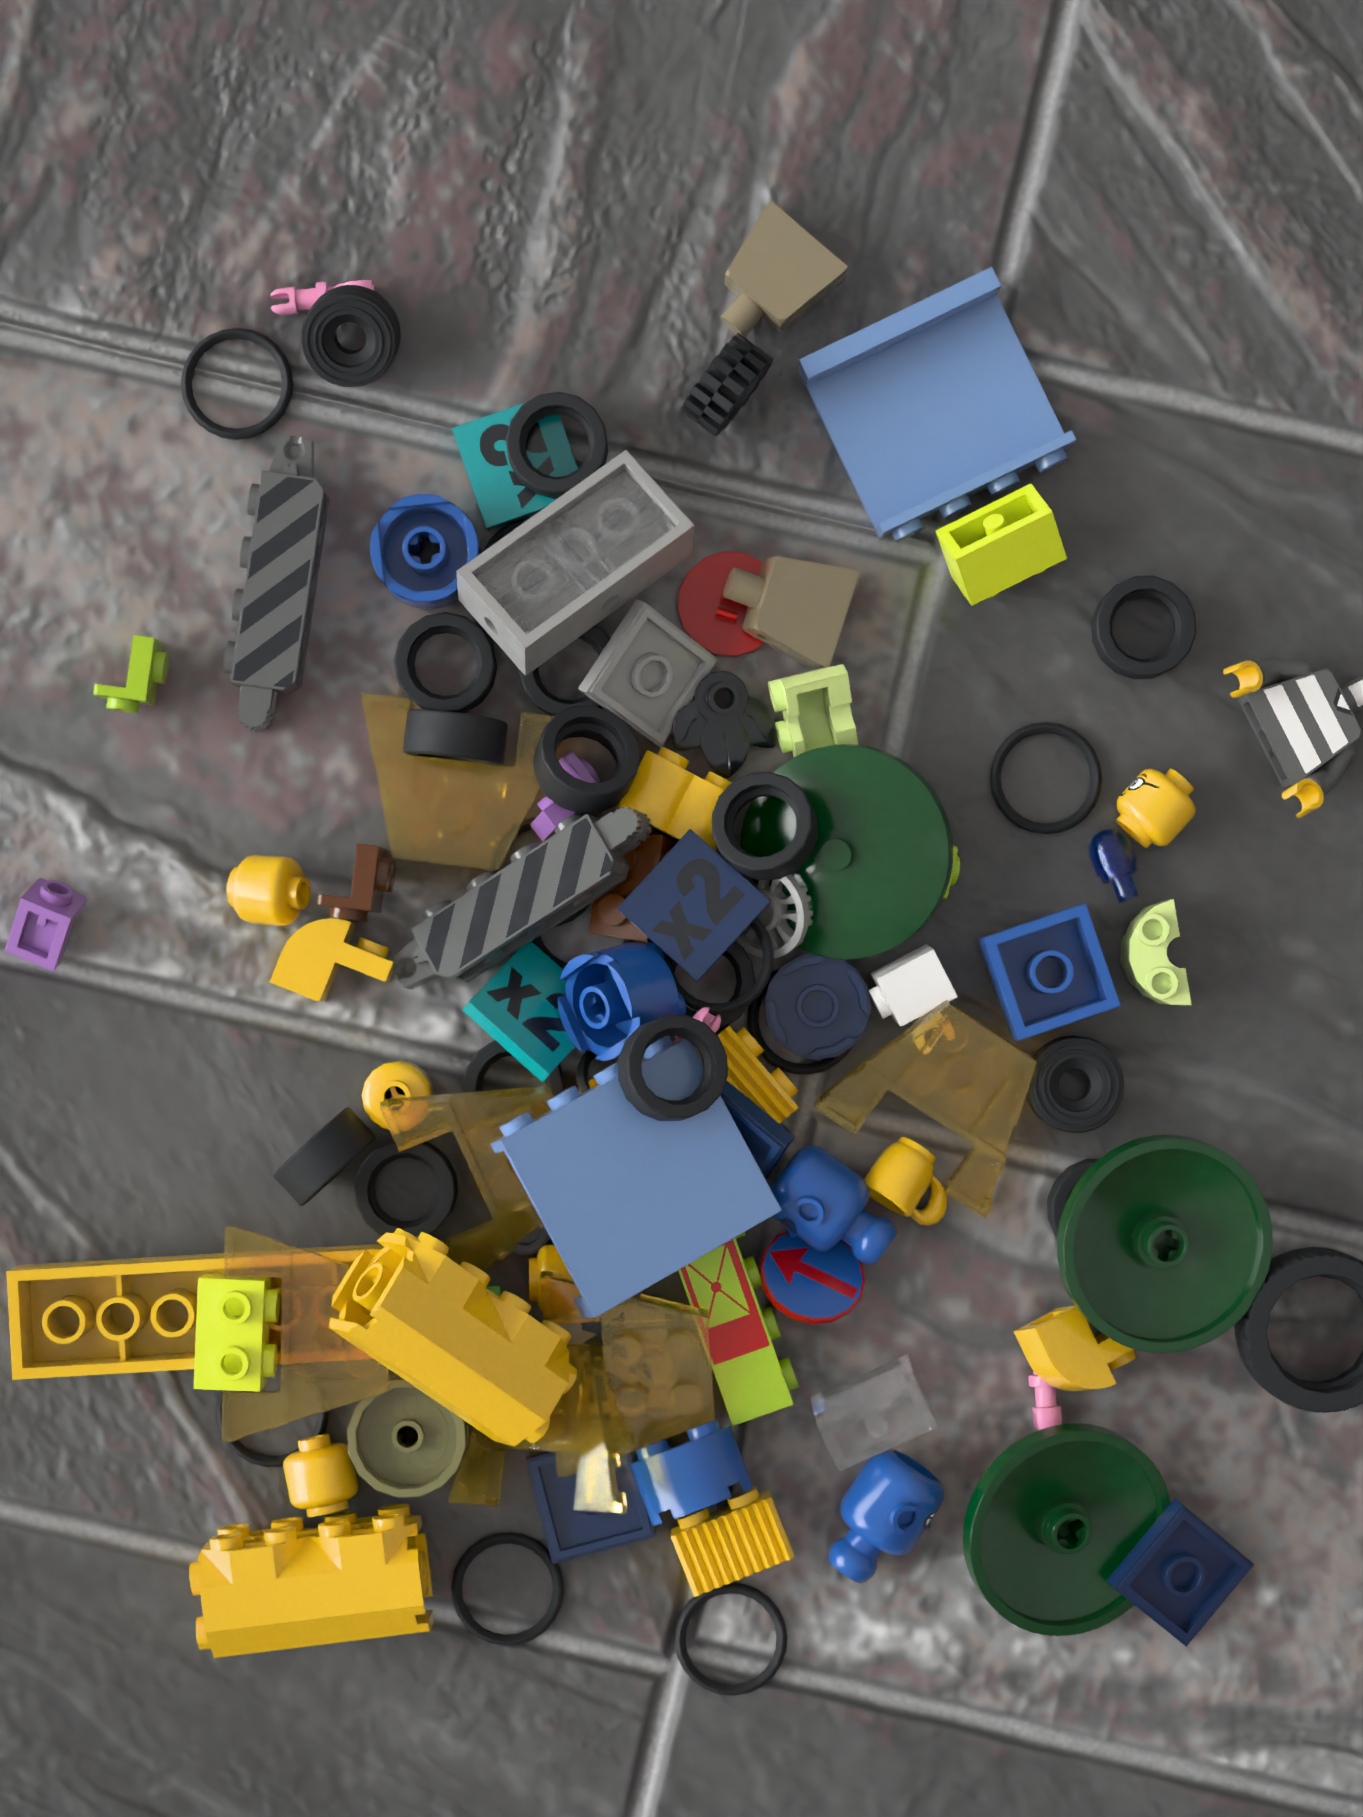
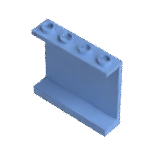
[797,267,1076,542]
[490,1036,782,1318]

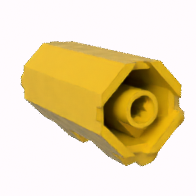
[329,1228,577,1447]
[189,1504,434,1658]

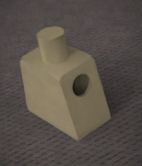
[720,201,848,337]
[723,556,860,669]

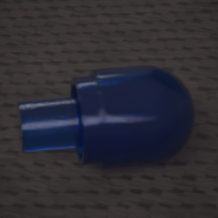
[1089,829,1139,903]

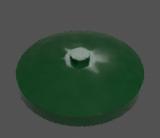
[740,744,953,960]
[1057,1134,1273,1353]
[963,1423,1171,1636]

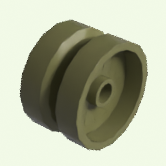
[347,1373,471,1498]

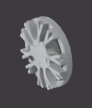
[734,868,813,958]

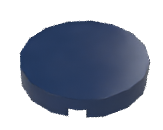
[764,954,871,1060]

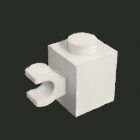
[868,944,958,1053]

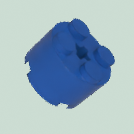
[370,494,482,609]
[558,942,686,1061]
[630,1419,753,1526]

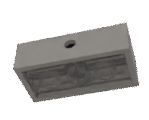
[456,450,695,676]

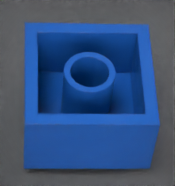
[977,903,1121,1041]

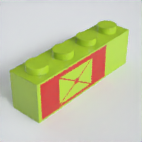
[678,1232,799,1426]

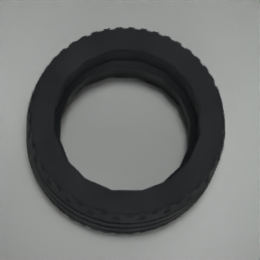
[1234,1247,1363,1413]

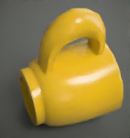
[864,1137,947,1226]

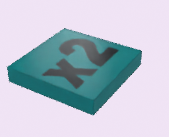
[451,402,578,531]
[462,941,575,1083]

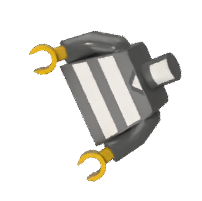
[1223,658,1363,819]

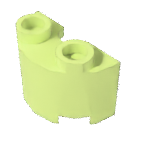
[768,664,858,757]
[1120,899,1192,1005]

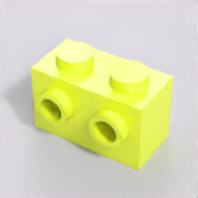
[935,483,1067,606]
[194,1273,280,1392]

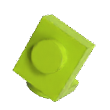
[93,635,169,713]

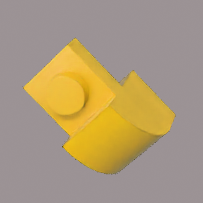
[269,918,395,1002]
[1013,1305,1137,1391]

